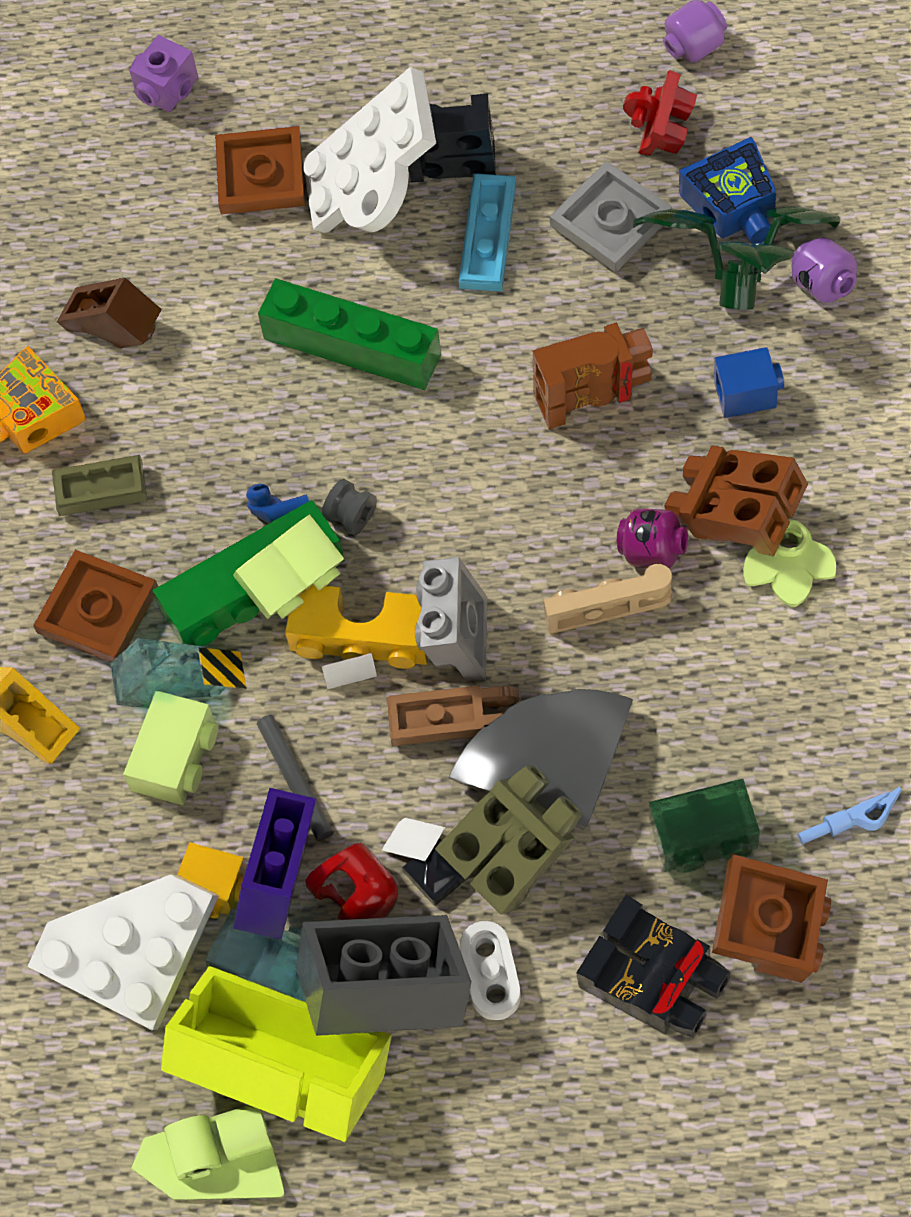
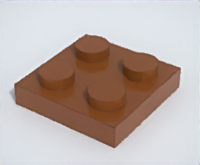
[215,126,306,215]
[33,549,158,665]

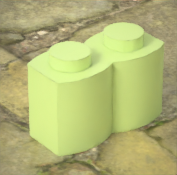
[233,514,344,619]

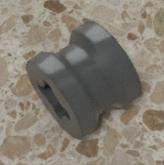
[322,479,377,535]

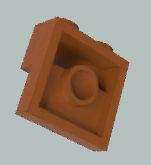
[712,854,831,983]

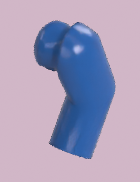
[246,483,309,523]

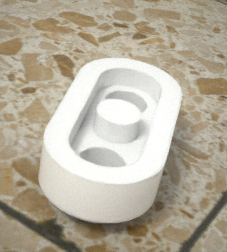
[460,921,521,1020]

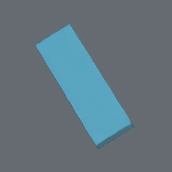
[459,173,516,292]

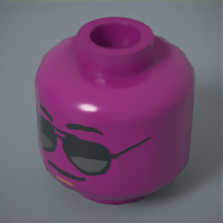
[616,508,688,568]

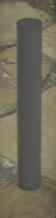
[257,715,334,842]

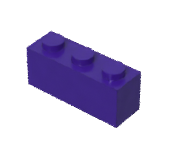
[233,788,317,940]

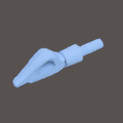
[797,786,902,845]

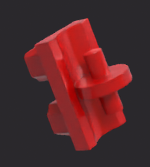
[623,70,697,156]

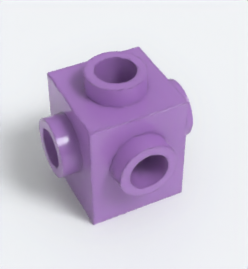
[129,35,198,112]

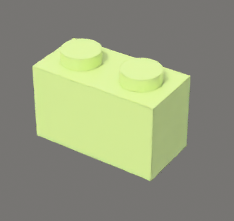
[123,691,218,806]

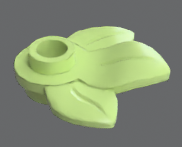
[743,519,836,607]

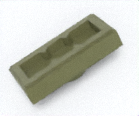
[52,455,148,516]

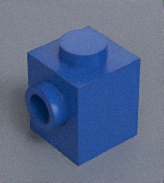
[714,347,784,418]

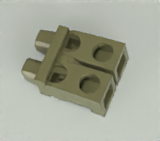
[435,765,583,915]

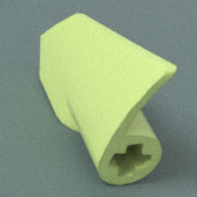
[131,1105,285,1200]

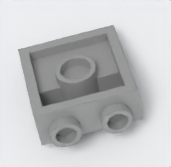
[415,557,487,681]

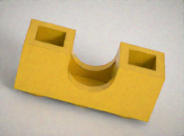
[285,585,428,669]

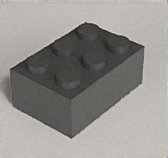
[296,915,472,1036]

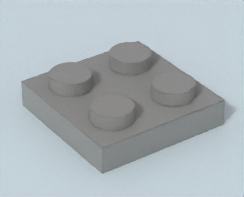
[550,161,672,273]

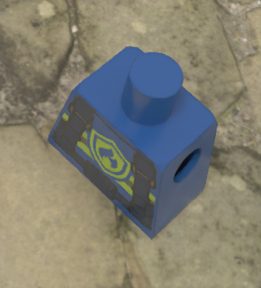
[679,137,776,244]

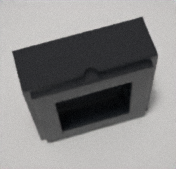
[402,838,467,906]

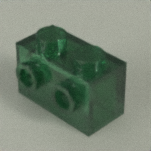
[649,778,760,873]

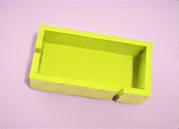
[161,966,391,1142]

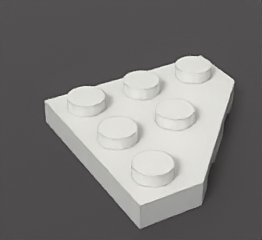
[27,874,219,1030]

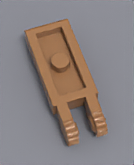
[387,685,520,747]

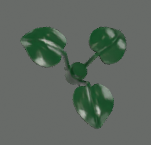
[633,206,841,310]

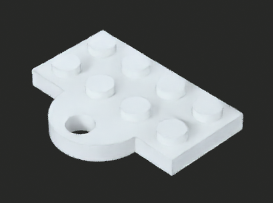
[303,67,436,233]

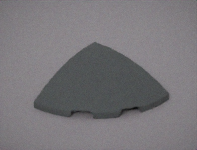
[448,689,633,830]

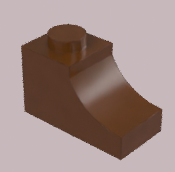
[57,277,162,348]

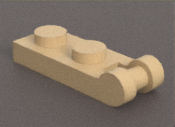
[543,564,672,635]

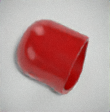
[305,842,398,920]

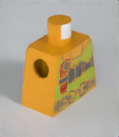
[0,346,86,454]

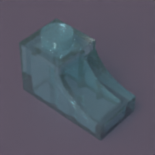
[110,638,225,709]

